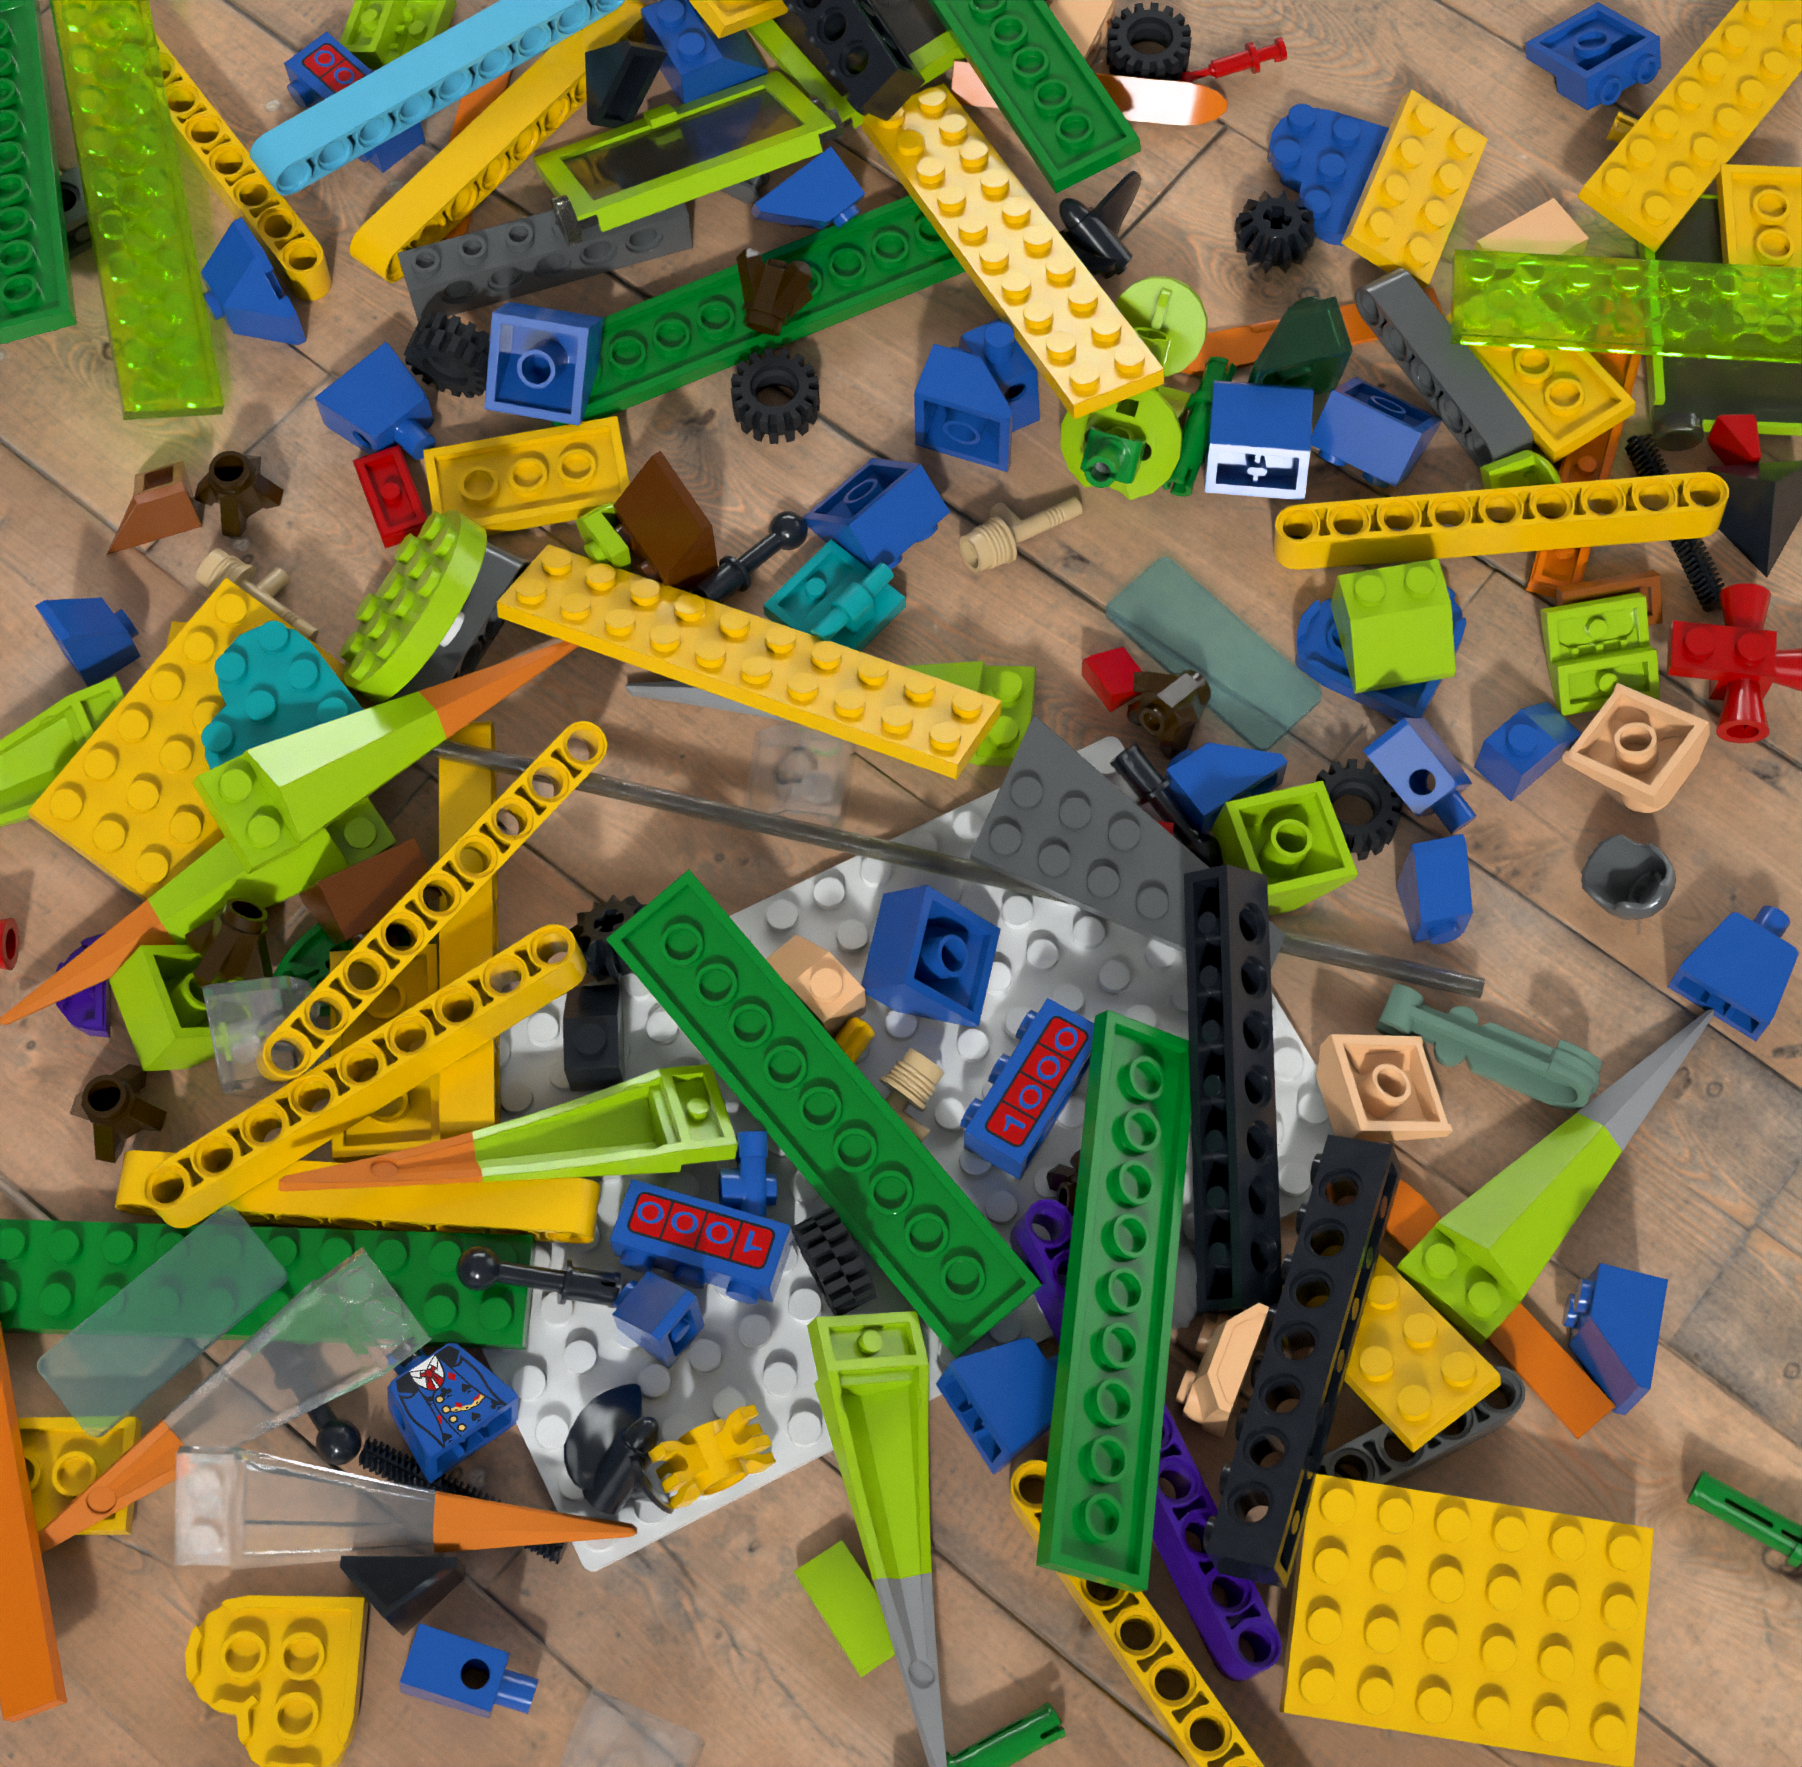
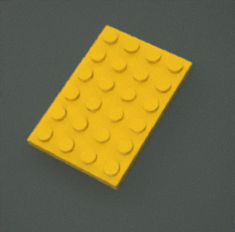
[28,578,376,901]
[1279,1474,1654,1767]

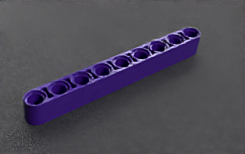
[1010,1199,1282,1682]

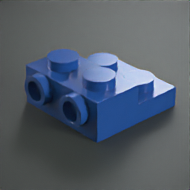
[1525,2,1661,111]

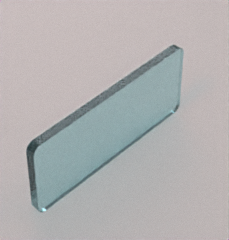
[1105,557,1322,751]
[37,1206,288,1438]

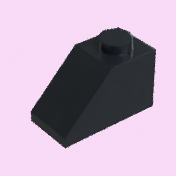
[563,984,625,1092]

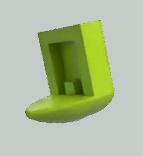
[1480,450,1562,489]
[576,502,633,573]

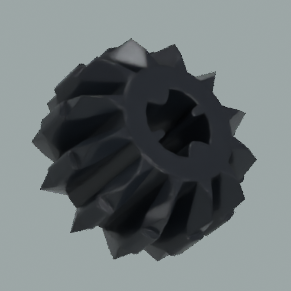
[1234,190,1316,274]
[569,894,647,984]

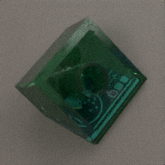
[1248,296,1353,396]

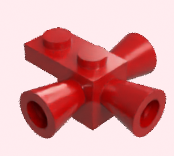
[1667,583,1802,743]

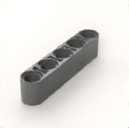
[1355,268,1534,468]
[375,542,531,706]
[1318,1366,1525,1486]

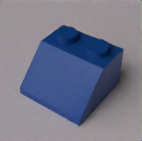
[641,0,768,105]
[484,302,603,426]
[914,344,1013,472]
[1311,377,1443,488]
[803,458,950,571]
[861,885,1001,1027]
[1562,1263,1668,1415]

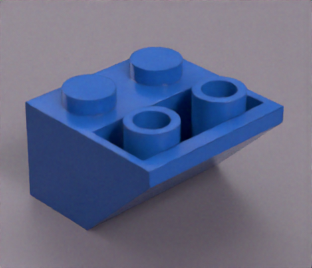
[1204,380,1314,500]

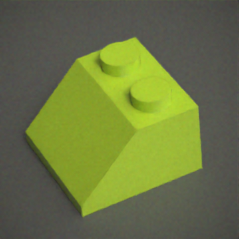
[1330,558,1456,694]
[1211,781,1358,916]
[109,945,265,1071]

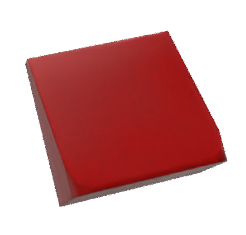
[1707,414,1762,465]
[1081,647,1142,712]

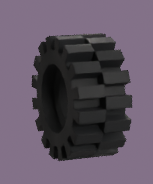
[1106,2,1192,81]
[404,312,490,398]
[730,348,820,444]
[1312,759,1403,861]
[791,1207,877,1316]

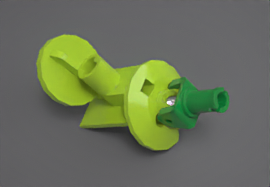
[1060,275,1208,500]

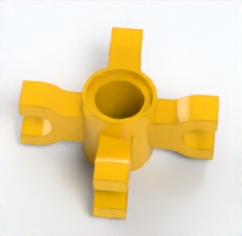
[648,1405,776,1509]

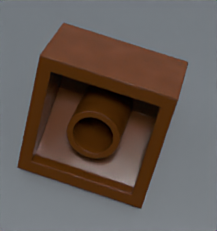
[613,451,718,592]
[299,838,442,947]

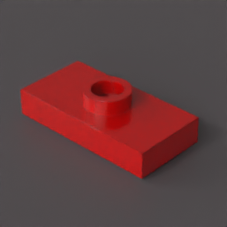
[352,445,427,549]

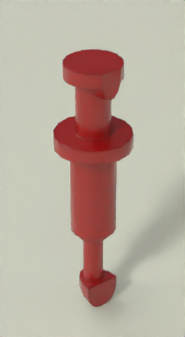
[1180,37,1287,83]

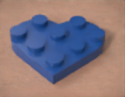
[1267,104,1389,246]
[1295,586,1466,721]

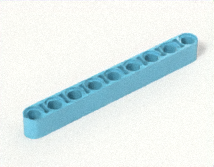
[250,0,625,196]

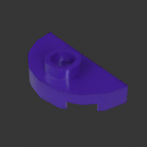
[56,933,111,1038]

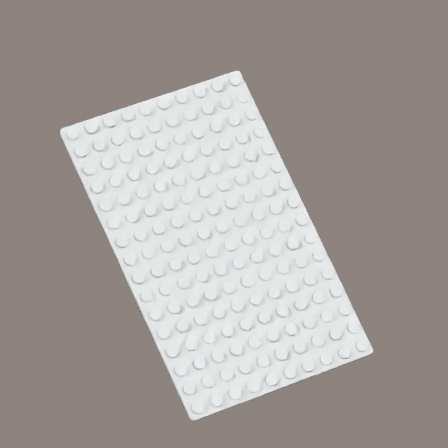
[482,736,1336,1572]

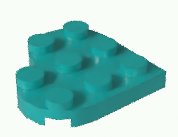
[201,621,364,769]

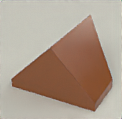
[106,461,202,555]

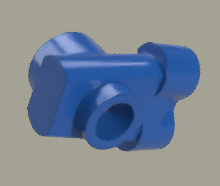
[718,1131,777,1218]

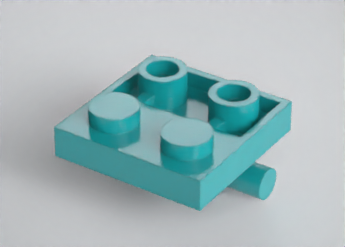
[763,539,906,652]

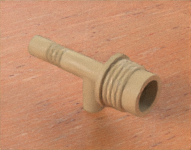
[959,497,1083,573]
[196,548,319,642]
[880,1048,945,1143]

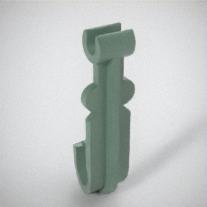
[1375,984,1602,1110]

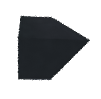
[585,40,668,128]
[1704,460,1802,578]
[340,1556,465,1636]

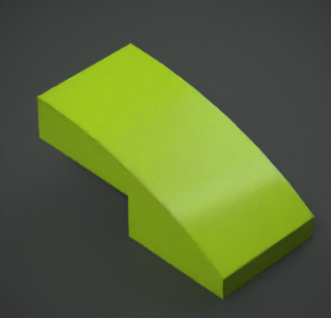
[793,1540,895,1678]

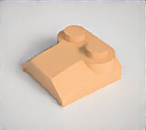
[1562,683,1710,813]
[1316,1034,1453,1143]
[1175,1303,1269,1438]

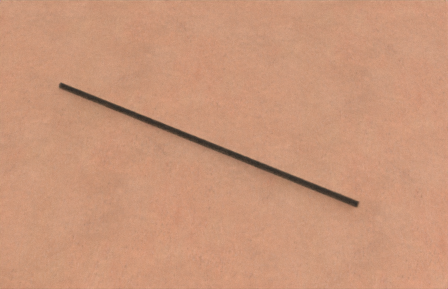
[426,739,1485,999]

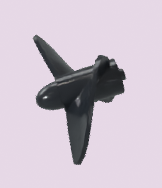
[1059,171,1142,280]
[564,1383,674,1515]

